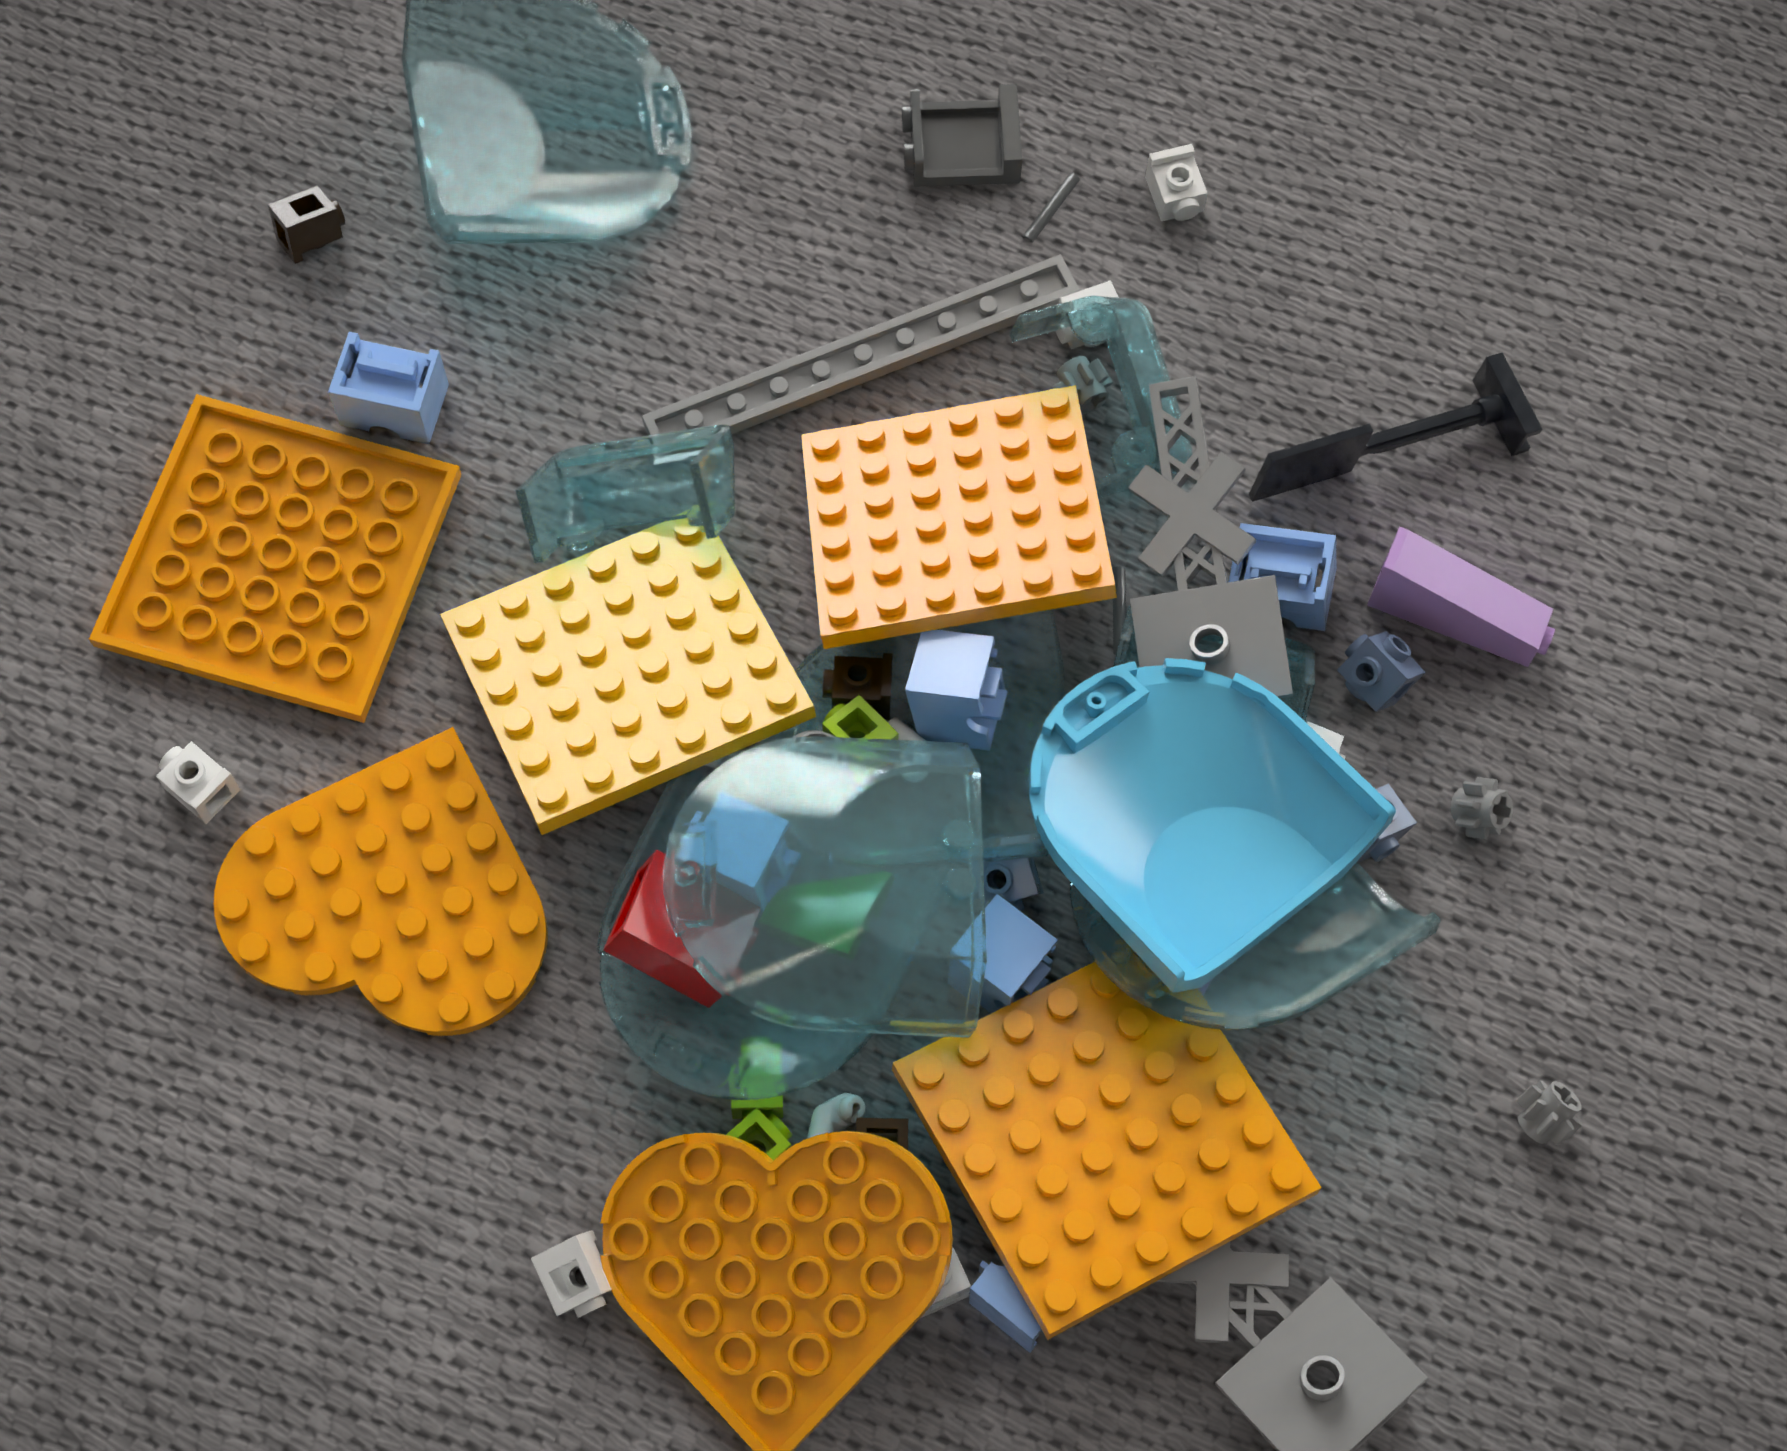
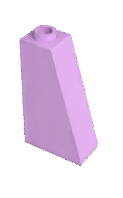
[1367,526,1555,667]

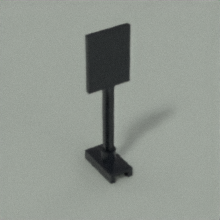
[1248,352,1543,502]

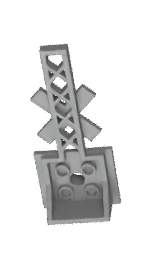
[1128,376,1293,699]
[1156,1242,1428,1451]

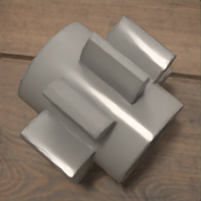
[1052,356,1113,414]
[1451,777,1513,840]
[1517,1080,1583,1145]

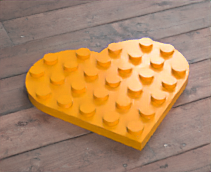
[213,727,548,1036]
[600,1131,953,1451]

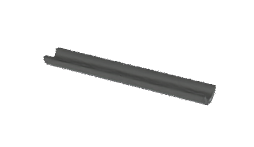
[1022,173,1080,243]
[1112,566,1127,655]

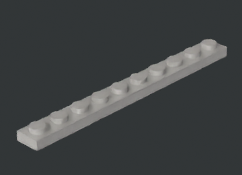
[642,254,1080,462]

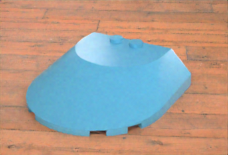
[1029,658,1396,993]

